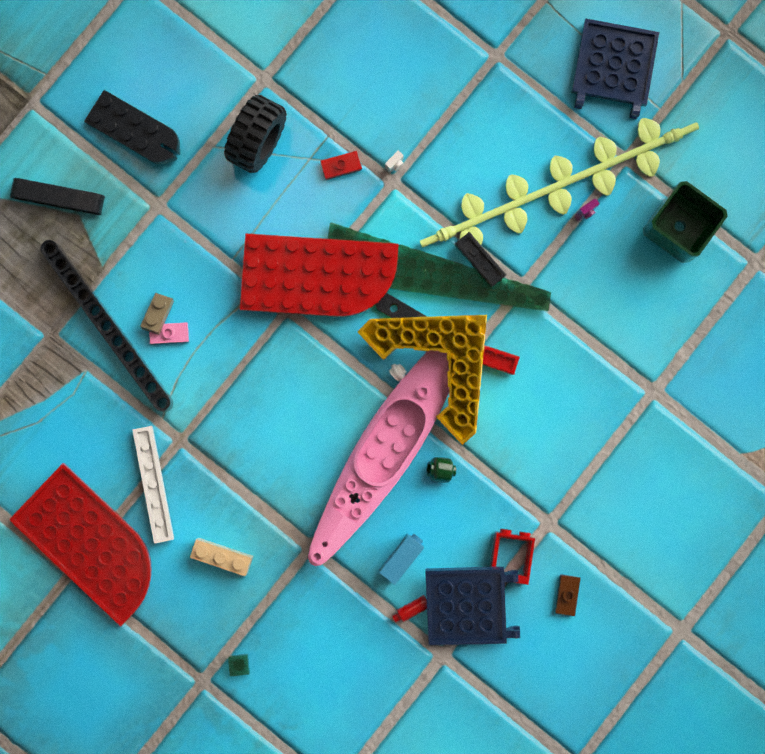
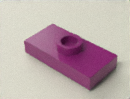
[574,198,600,222]

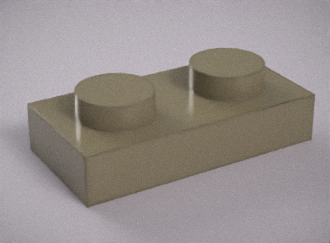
[140,293,174,335]

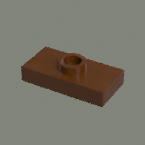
[555,574,581,616]

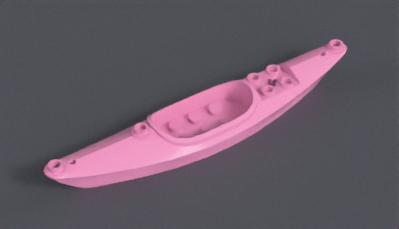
[308,350,449,566]

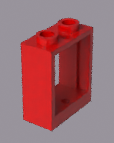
[490,529,535,585]

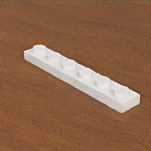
[133,426,174,544]

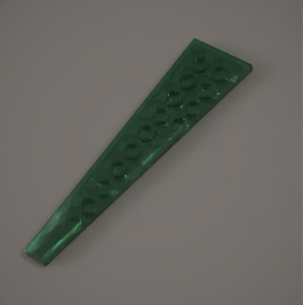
[328,222,551,312]

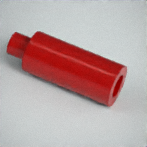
[392,595,427,623]

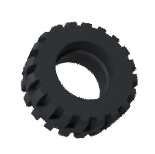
[224,95,287,173]

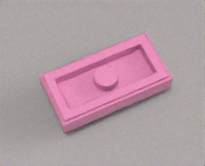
[149,322,189,344]

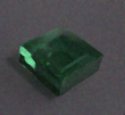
[228,654,250,676]

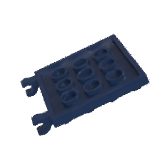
[571,18,660,119]
[425,567,520,645]

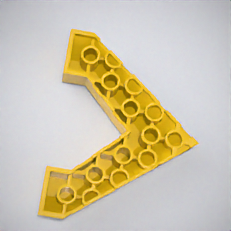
[358,315,487,445]

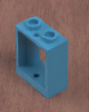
[379,533,424,585]

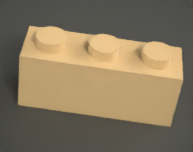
[190,538,254,576]

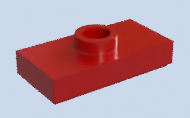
[321,151,362,180]
[483,345,520,375]

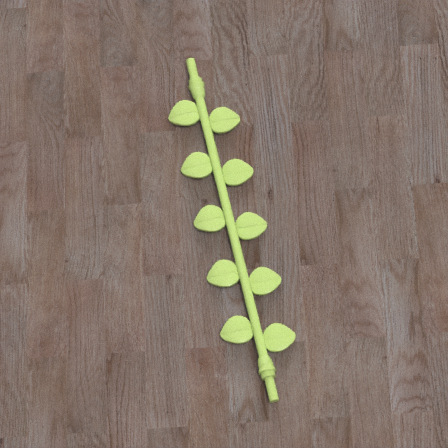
[419,118,699,248]

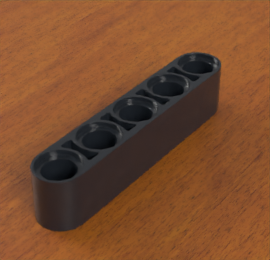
[10,178,105,215]

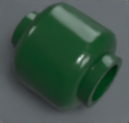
[427,457,456,483]

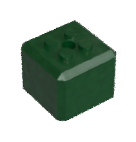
[643,181,728,263]

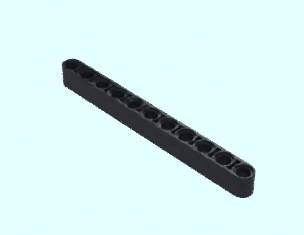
[40,240,173,412]

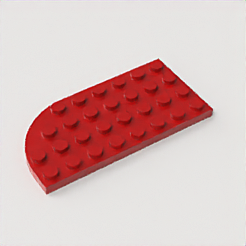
[240,233,399,317]
[9,463,152,627]

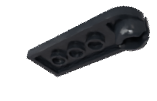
[84,90,180,164]

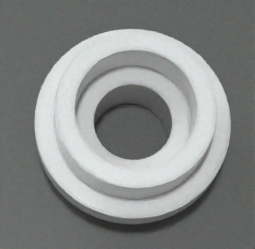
[389,364,407,381]

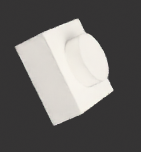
[385,150,404,173]

